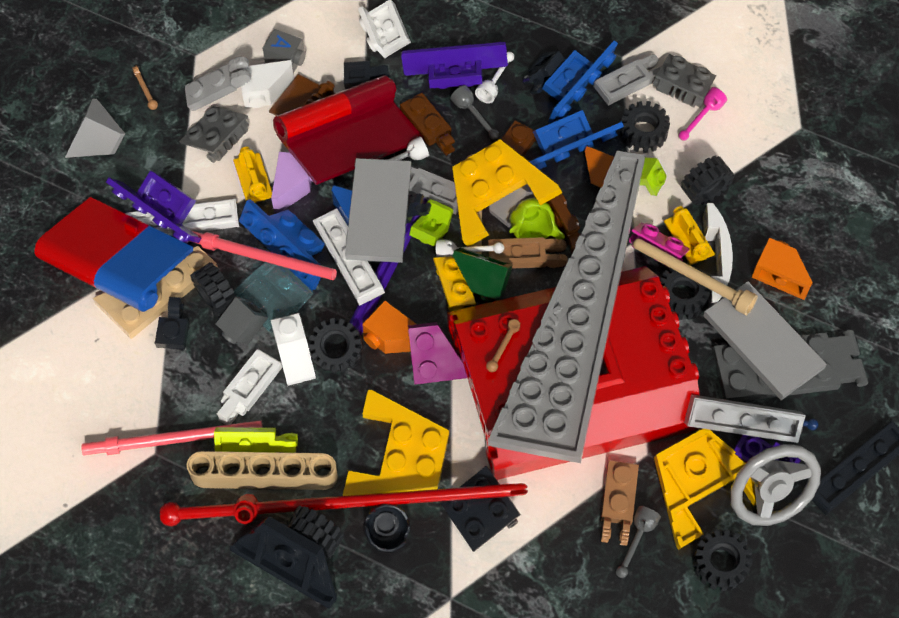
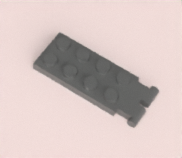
[712,330,868,402]

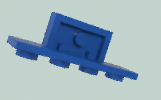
[542,41,618,124]
[529,110,624,170]
[239,199,325,291]

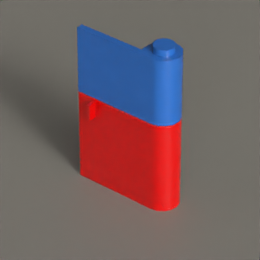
[34,197,193,312]

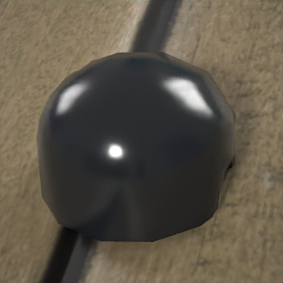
[363,504,411,552]

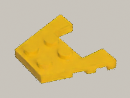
[452,139,562,247]
[343,390,449,496]
[654,429,756,550]

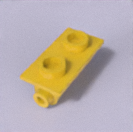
[233,147,272,203]
[664,206,715,265]
[433,256,476,311]

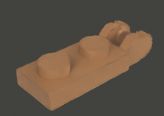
[488,237,568,268]
[601,460,639,546]

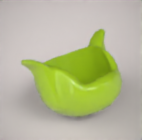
[509,198,565,239]

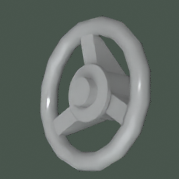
[731,444,821,526]

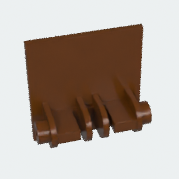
[269,74,335,116]

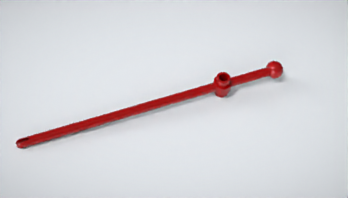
[160,483,528,527]

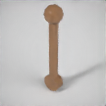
[132,66,158,110]
[486,319,520,372]

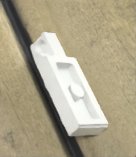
[217,349,282,425]

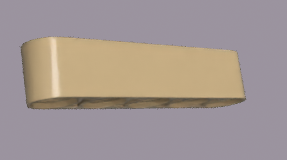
[187,451,338,490]

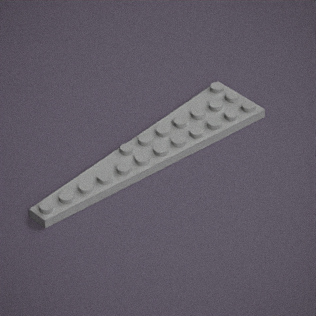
[488,151,645,463]

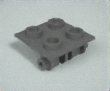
[653,54,717,108]
[179,106,249,163]

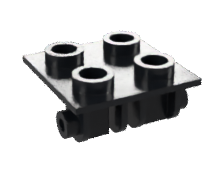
[440,466,521,552]

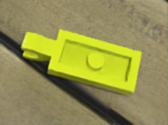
[214,427,298,453]

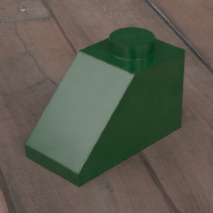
[453,247,513,302]

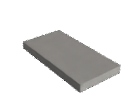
[345,158,411,263]
[703,282,827,400]

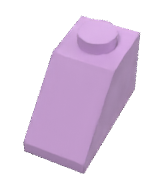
[271,152,313,213]

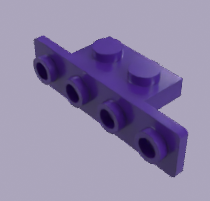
[401,42,508,89]
[106,170,202,244]

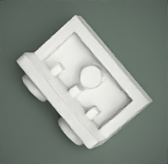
[358,0,411,58]

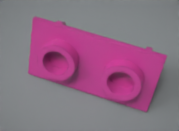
[629,222,690,268]

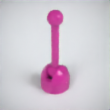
[679,87,727,141]

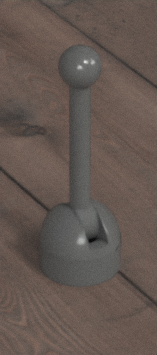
[450,85,499,140]
[616,506,661,578]

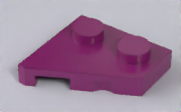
[408,322,467,385]

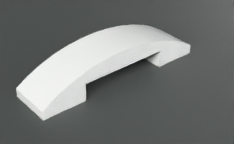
[703,203,733,309]

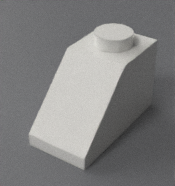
[241,60,294,108]
[271,313,316,386]

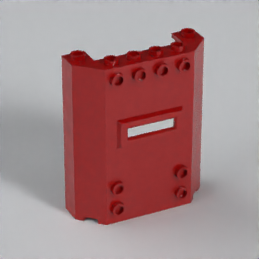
[448,266,700,480]

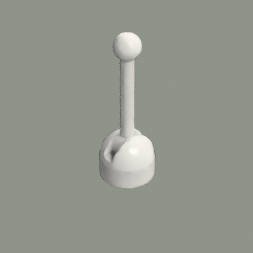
[475,52,514,103]
[389,137,429,160]
[436,240,504,257]

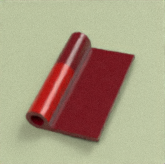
[273,75,424,185]

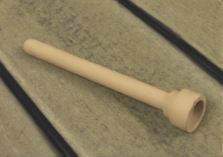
[633,239,758,316]

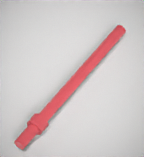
[190,231,337,280]
[81,420,263,455]

